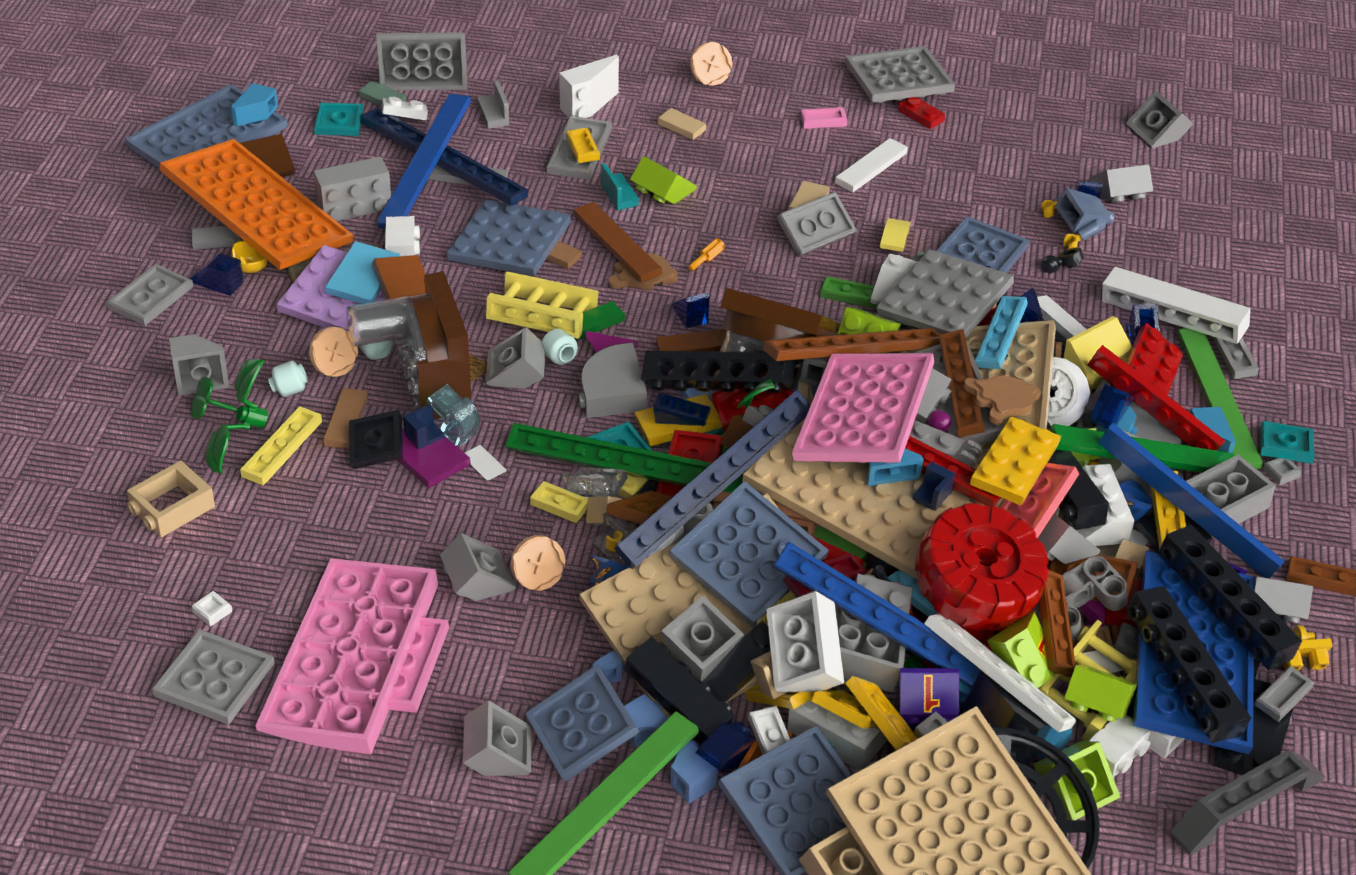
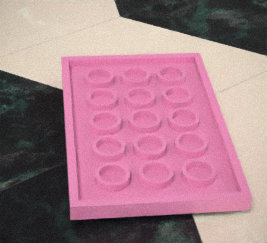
[792,353,935,463]

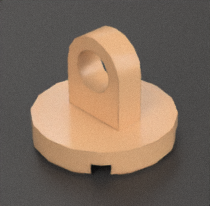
[690,42,732,86]
[309,326,358,377]
[510,535,566,591]

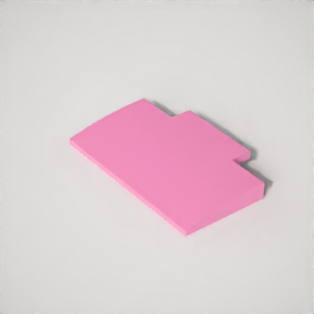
[255,558,449,755]

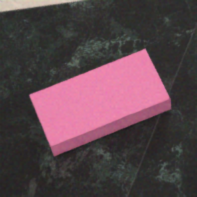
[800,107,847,129]

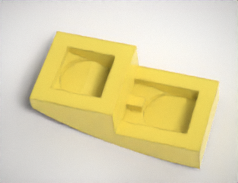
[880,218,911,252]

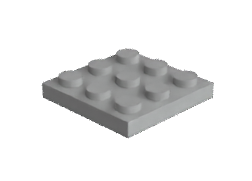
[152,629,275,725]

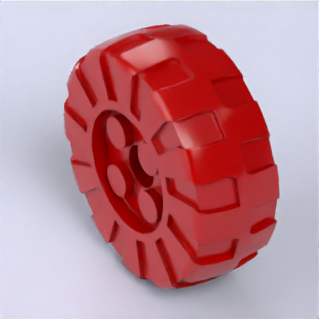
[914,503,1049,632]

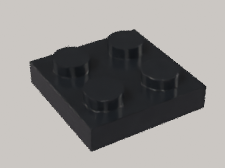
[349,410,403,469]

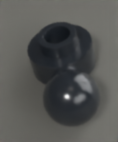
[1041,247,1084,273]

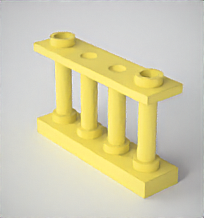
[486,271,598,339]
[1038,620,1137,741]

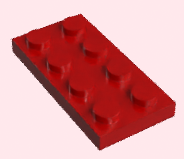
[1126,323,1183,395]

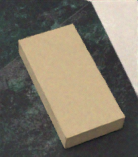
[658,108,706,140]

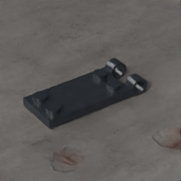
[1213,657,1304,775]

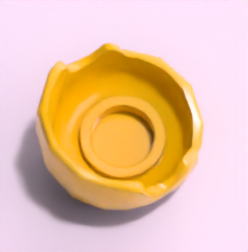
[231,241,268,274]

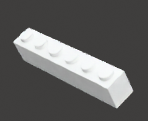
[1102,267,1251,344]

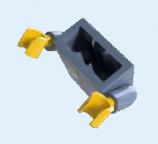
[1041,188,1114,249]

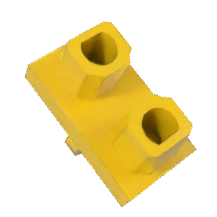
[1283,625,1333,670]

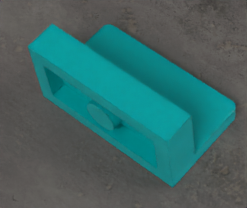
[601,163,639,211]

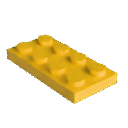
[970,416,1061,505]

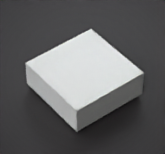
[191,591,232,627]

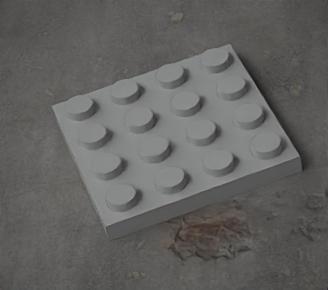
[845,46,955,103]
[877,249,1014,338]

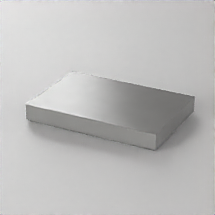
[776,191,857,257]
[107,264,194,326]

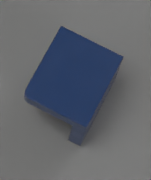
[403,405,444,450]
[912,462,956,511]

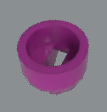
[928,409,952,432]

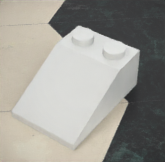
[559,55,619,118]

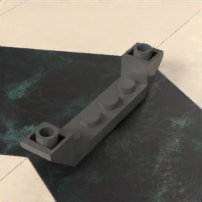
[1169,750,1325,856]

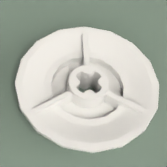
[1048,357,1090,426]

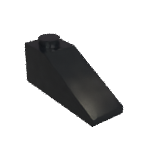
[703,621,771,702]

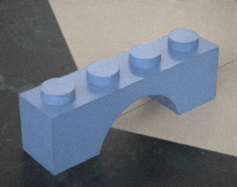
[624,694,718,804]

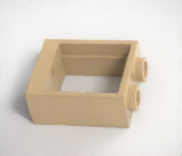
[127,460,215,538]

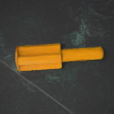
[688,238,725,271]

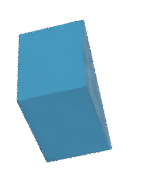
[866,448,923,486]

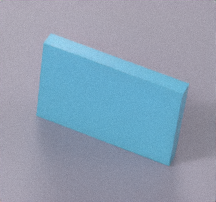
[325,241,400,306]

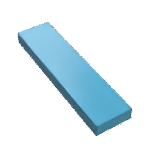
[975,296,1028,369]

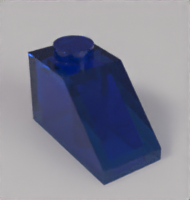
[189,253,244,296]
[695,721,756,770]

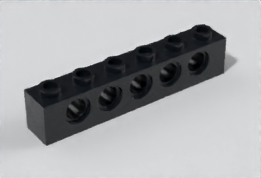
[641,350,795,394]
[1158,525,1302,670]
[1127,586,1251,743]

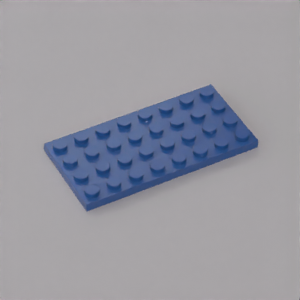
[1133,551,1255,754]

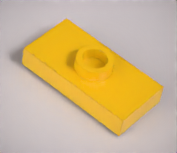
[566,128,600,163]

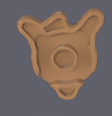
[609,253,678,290]
[963,375,1041,425]

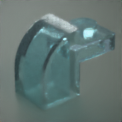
[427,384,480,448]

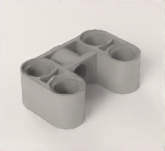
[1038,556,1128,641]

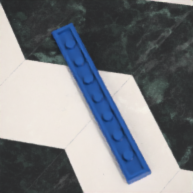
[376,94,471,229]
[1098,423,1285,579]
[773,541,982,688]

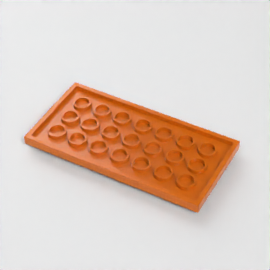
[159,139,353,270]

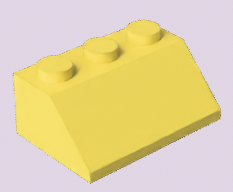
[1064,316,1132,391]

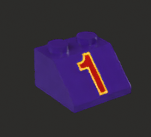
[895,668,959,731]

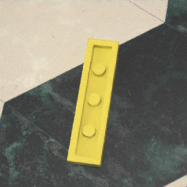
[240,406,322,486]

